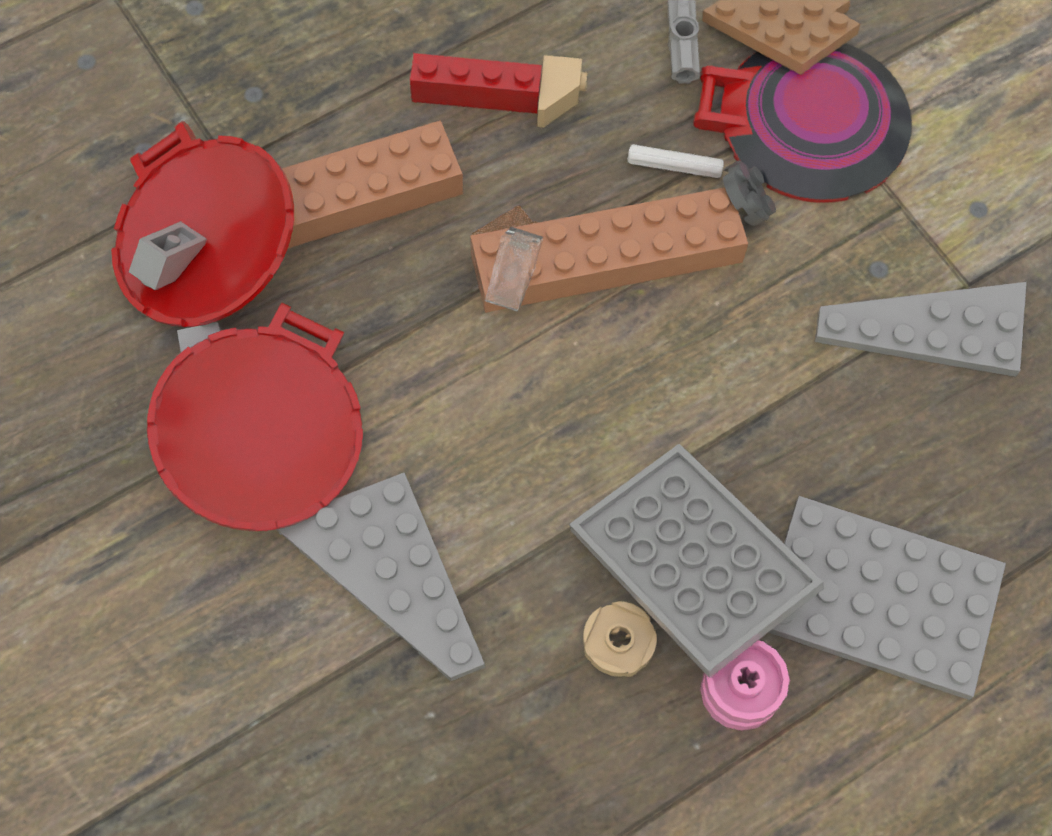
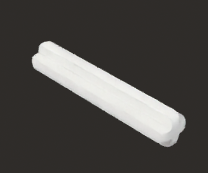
[628,145,724,178]

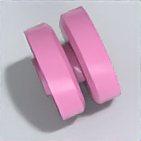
[700,640,790,731]

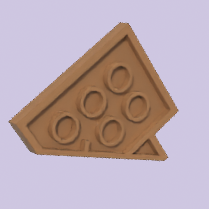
[702,0,860,75]

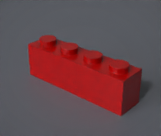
[410,53,542,114]

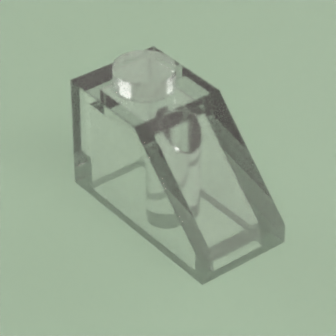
[485,227,543,312]

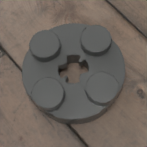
[723,161,776,226]

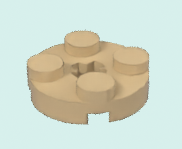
[583,601,657,677]

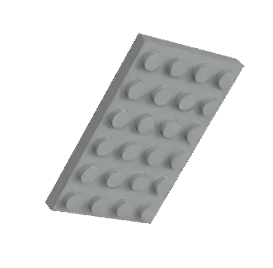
[569,444,824,678]
[768,496,1006,700]

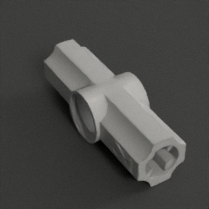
[667,0,700,83]

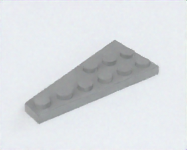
[815,282,1026,377]

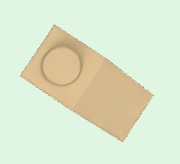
[537,55,587,128]

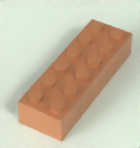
[282,120,463,248]

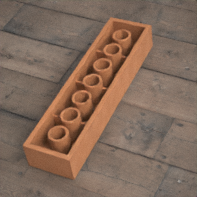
[470,187,748,313]

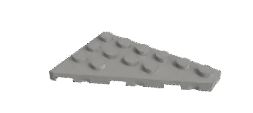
[277,473,485,681]

